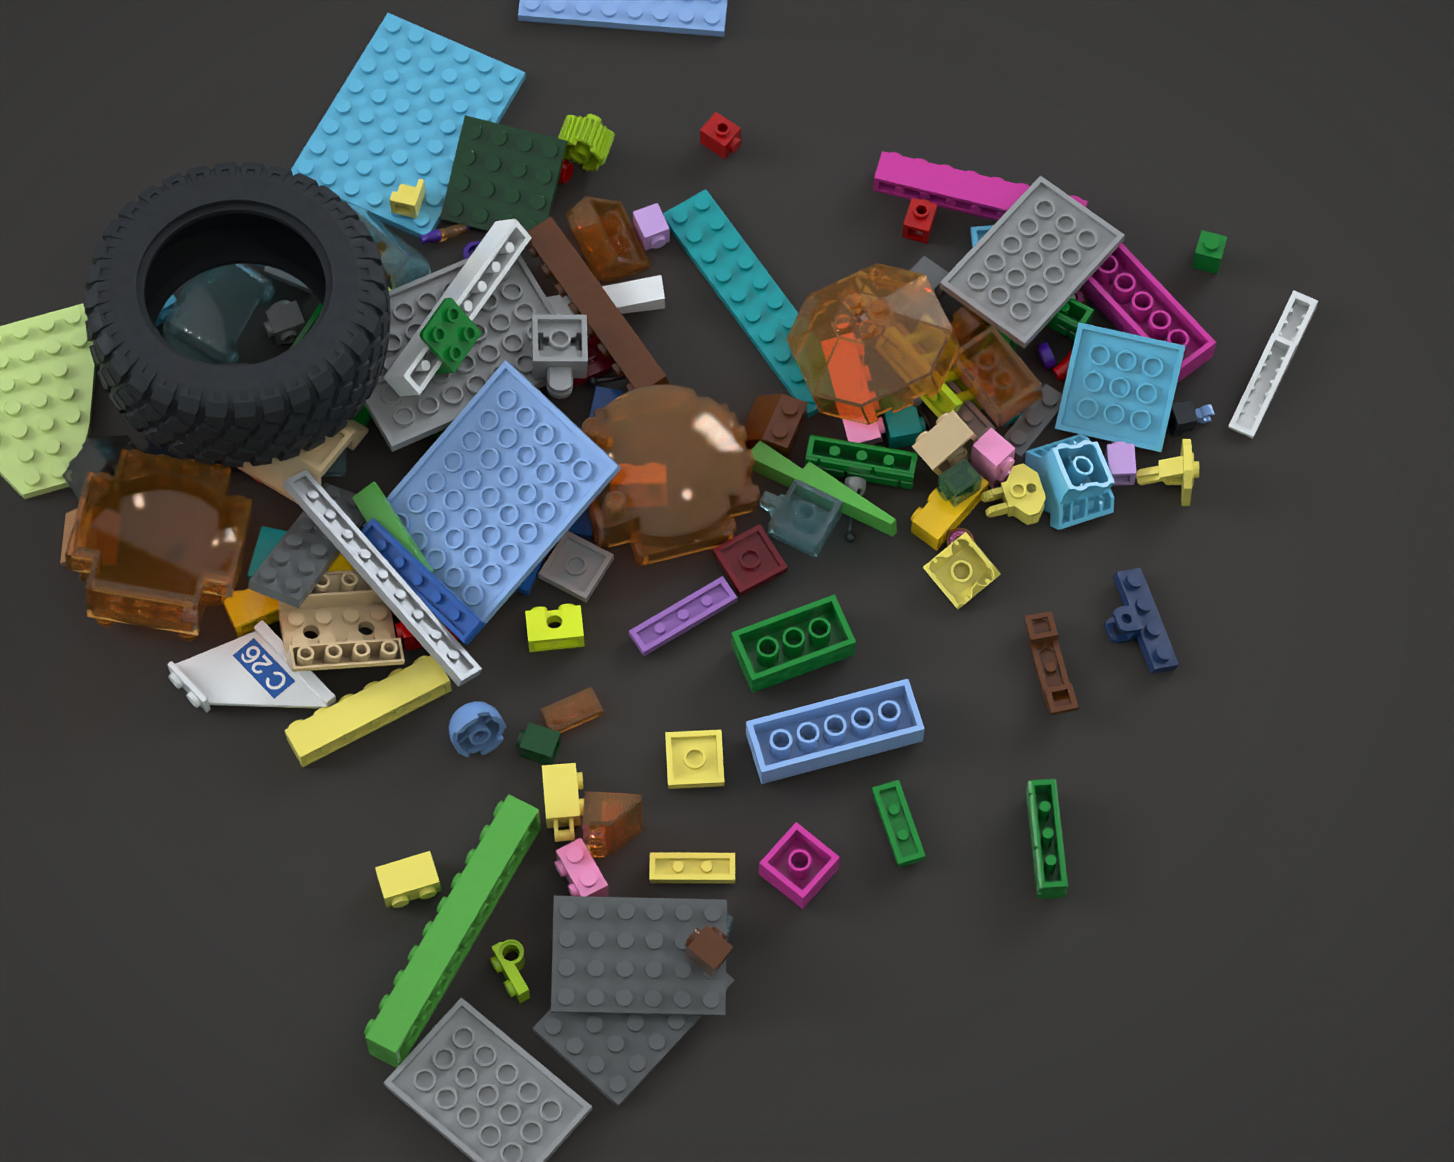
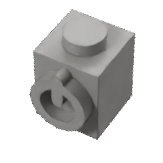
[264,300,305,346]

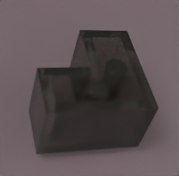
[62,435,145,500]

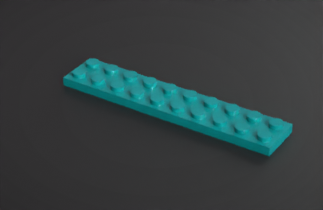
[663,189,837,418]

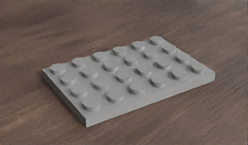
[940,175,1125,348]
[383,998,592,1162]

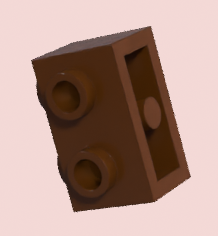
[685,925,733,977]

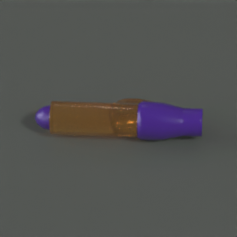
[420,223,471,244]

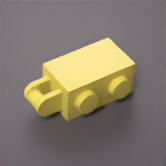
[542,763,586,842]

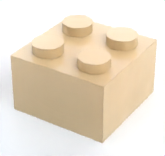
[912,410,979,481]

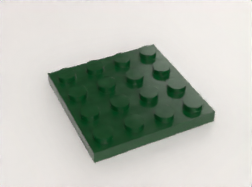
[440,115,568,232]

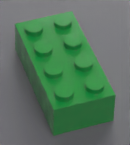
[731,594,856,693]

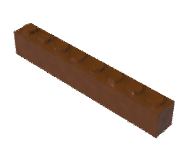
[526,217,670,404]

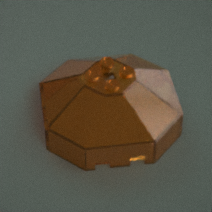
[786,263,960,425]

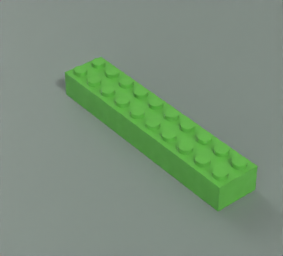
[364,794,541,1068]

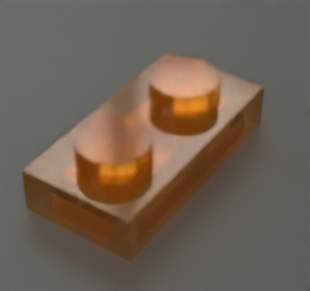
[541,687,603,733]

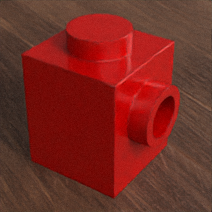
[700,112,742,159]
[902,198,937,244]

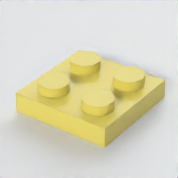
[665,730,724,789]

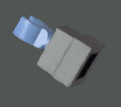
[1168,401,1215,437]

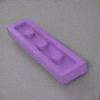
[629,576,737,656]

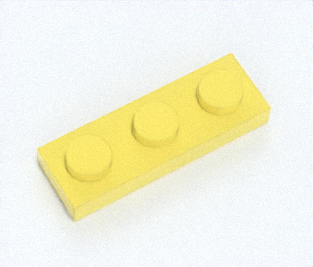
[650,853,735,884]

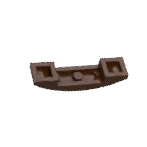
[1024,611,1079,715]

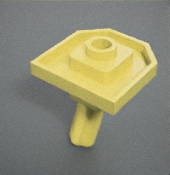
[1136,439,1199,506]

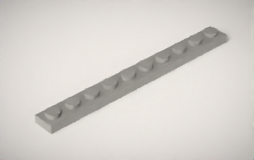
[283,470,482,687]

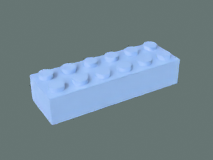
[746,679,925,784]

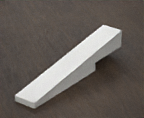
[546,275,665,315]
[1228,290,1318,439]

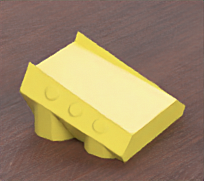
[923,532,1001,609]

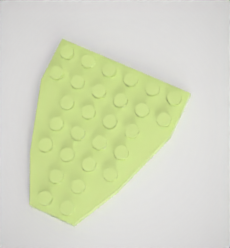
[0,304,96,499]

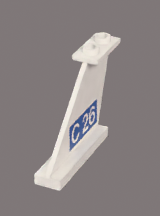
[167,620,337,713]

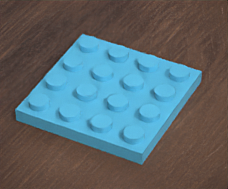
[1055,322,1186,452]

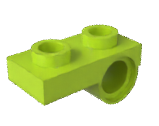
[490,940,530,1003]

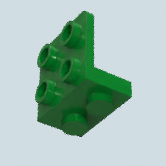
[420,298,482,374]

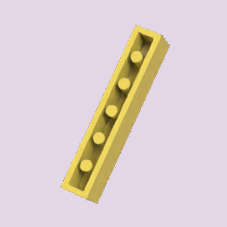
[285,655,452,767]

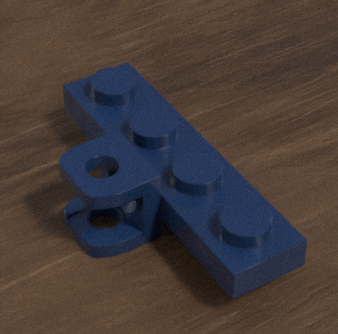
[1104,568,1179,674]

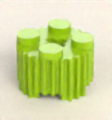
[558,114,615,172]

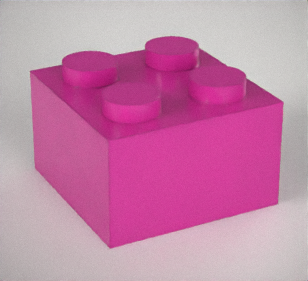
[759,822,840,909]

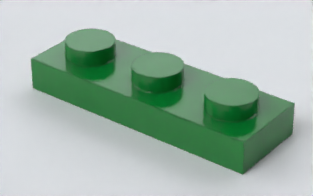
[872,780,926,868]

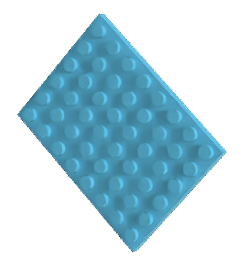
[291,13,526,238]

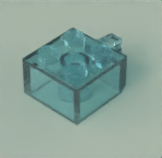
[760,480,843,559]

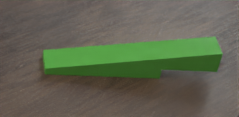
[746,441,897,537]
[352,482,446,627]

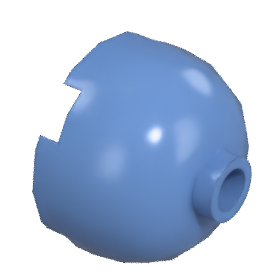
[449,701,506,757]

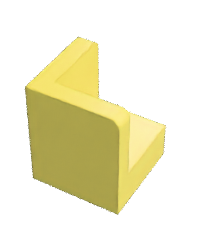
[390,179,426,219]

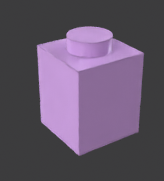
[633,203,670,250]
[1104,441,1136,485]

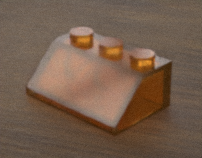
[566,196,652,282]
[582,792,644,857]

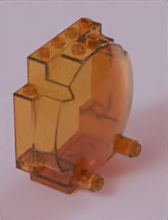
[580,385,761,567]
[65,449,252,641]

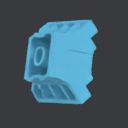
[1025,434,1115,530]

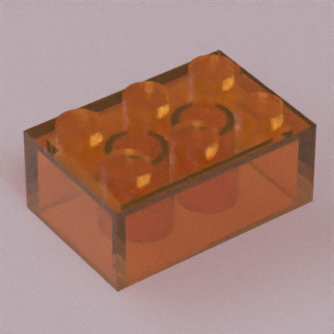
[949,325,1043,428]

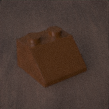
[737,393,808,459]

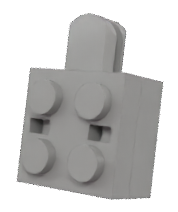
[531,314,588,399]

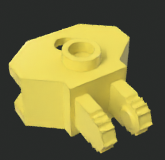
[980,464,1046,525]

